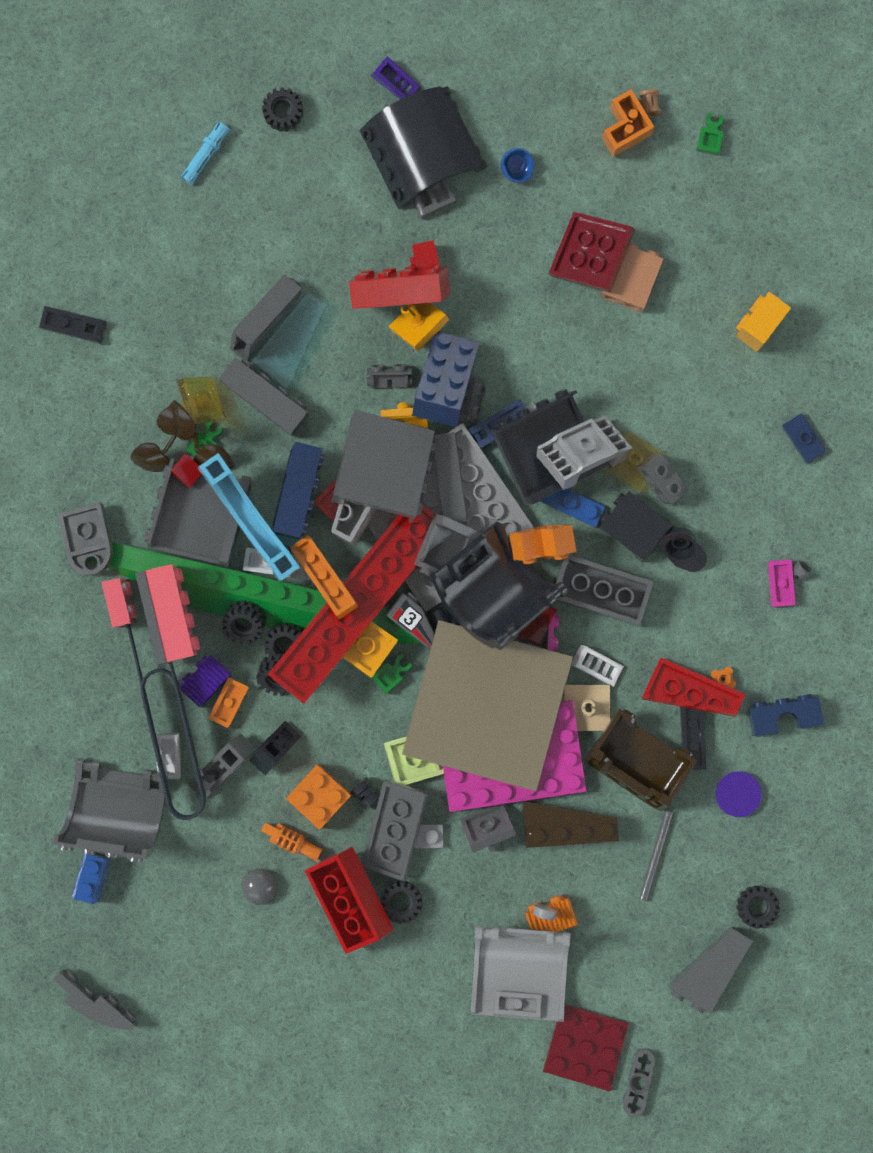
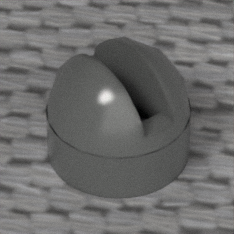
[792,560,812,580]

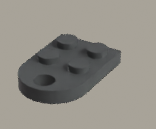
[58,502,114,575]

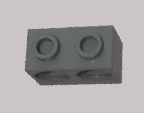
[636,453,689,504]

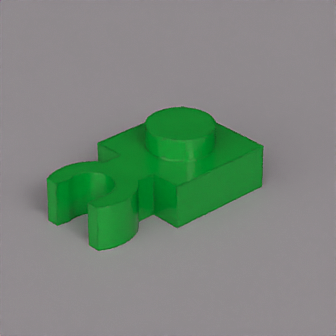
[696,112,724,155]
[186,420,223,456]
[372,654,412,694]

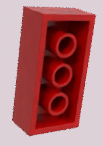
[349,264,451,309]
[304,846,394,954]

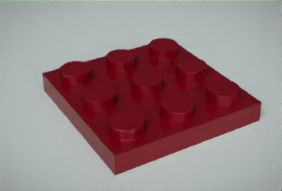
[548,212,635,293]
[543,1004,629,1092]

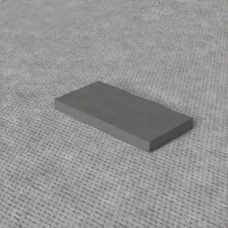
[362,779,429,881]

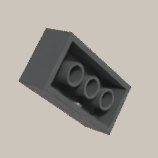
[555,554,654,627]

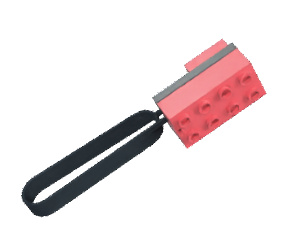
[102,564,206,820]

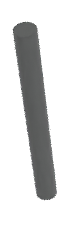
[639,810,674,901]

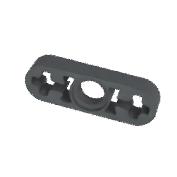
[623,1048,655,1117]

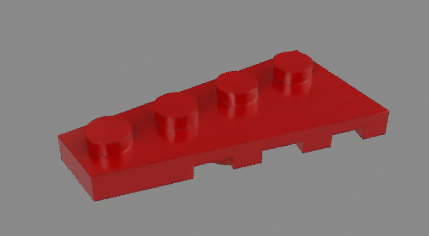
[642,657,746,717]

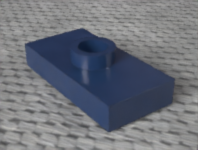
[782,413,826,464]

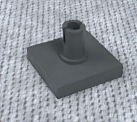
[460,804,516,853]

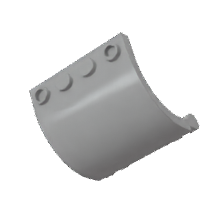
[470,926,570,1022]

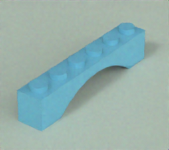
[198,453,299,581]

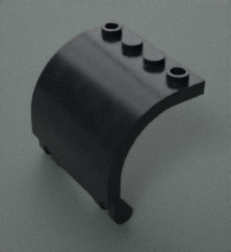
[359,86,488,209]
[430,521,568,650]

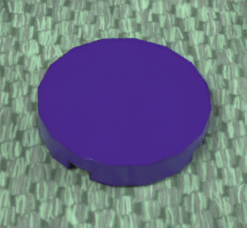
[715,771,762,817]

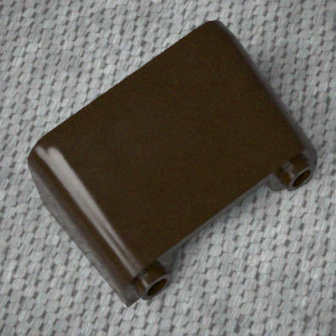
[584,709,697,811]

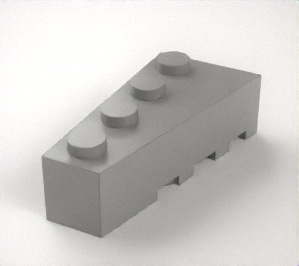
[331,500,377,547]

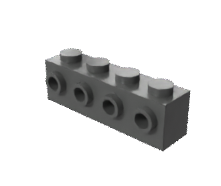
[219,358,309,437]

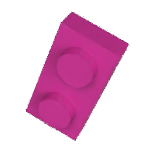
[767,560,796,607]

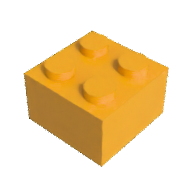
[735,292,791,352]

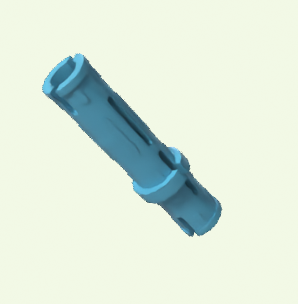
[180,121,230,185]

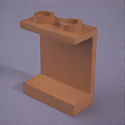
[600,243,663,313]

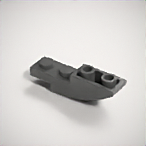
[53,969,138,1030]

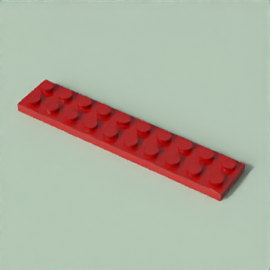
[268,502,435,704]

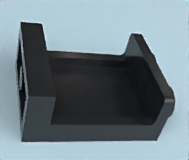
[599,491,672,562]

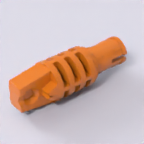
[261,823,323,862]

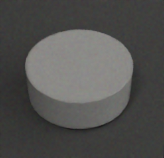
[533,904,557,920]

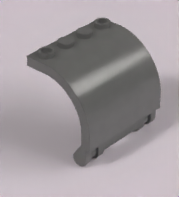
[52,758,169,862]

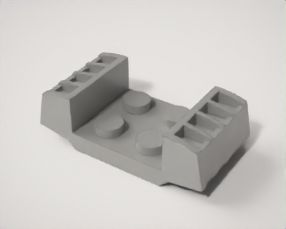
[537,416,633,490]

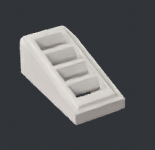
[571,645,624,687]

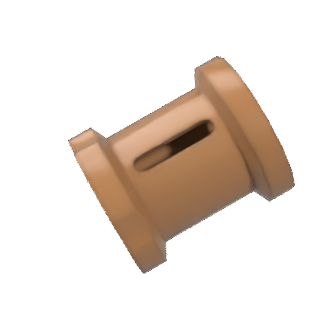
[639,89,661,117]

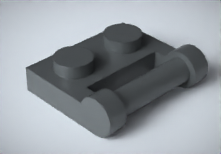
[413,179,456,219]

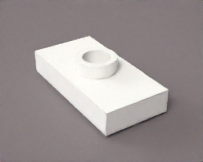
[156,733,181,779]

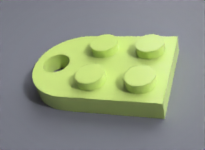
[384,736,444,785]

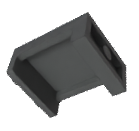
[414,514,482,576]

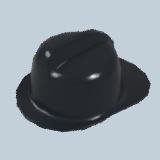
[659,525,707,572]

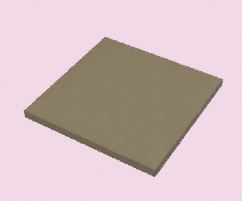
[402,620,573,791]

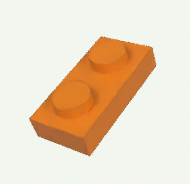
[208,677,250,728]

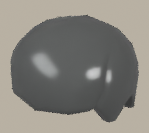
[241,868,278,905]

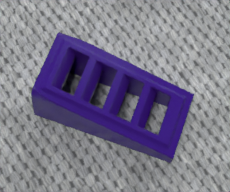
[370,56,421,99]

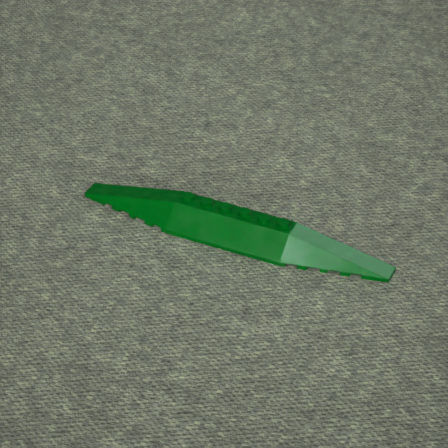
[91,542,435,644]

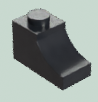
[249,721,301,776]

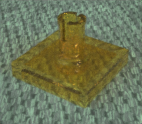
[177,376,226,424]
[603,430,664,493]

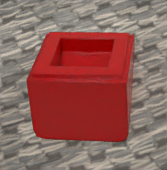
[171,454,202,488]

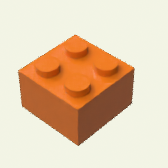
[286,764,352,830]

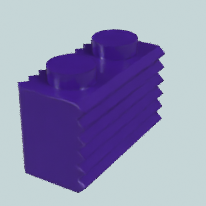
[180,655,232,708]

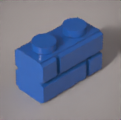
[72,853,111,904]

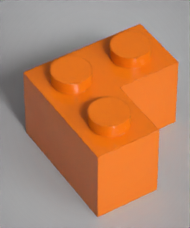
[602,89,655,157]
[509,524,576,564]

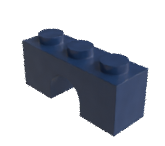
[747,694,824,736]

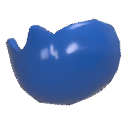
[500,148,535,183]

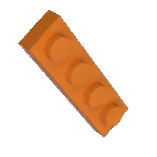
[290,535,358,619]

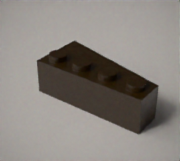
[522,801,619,848]

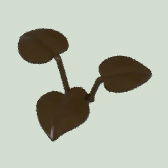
[130,400,235,472]

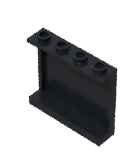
[491,388,609,505]

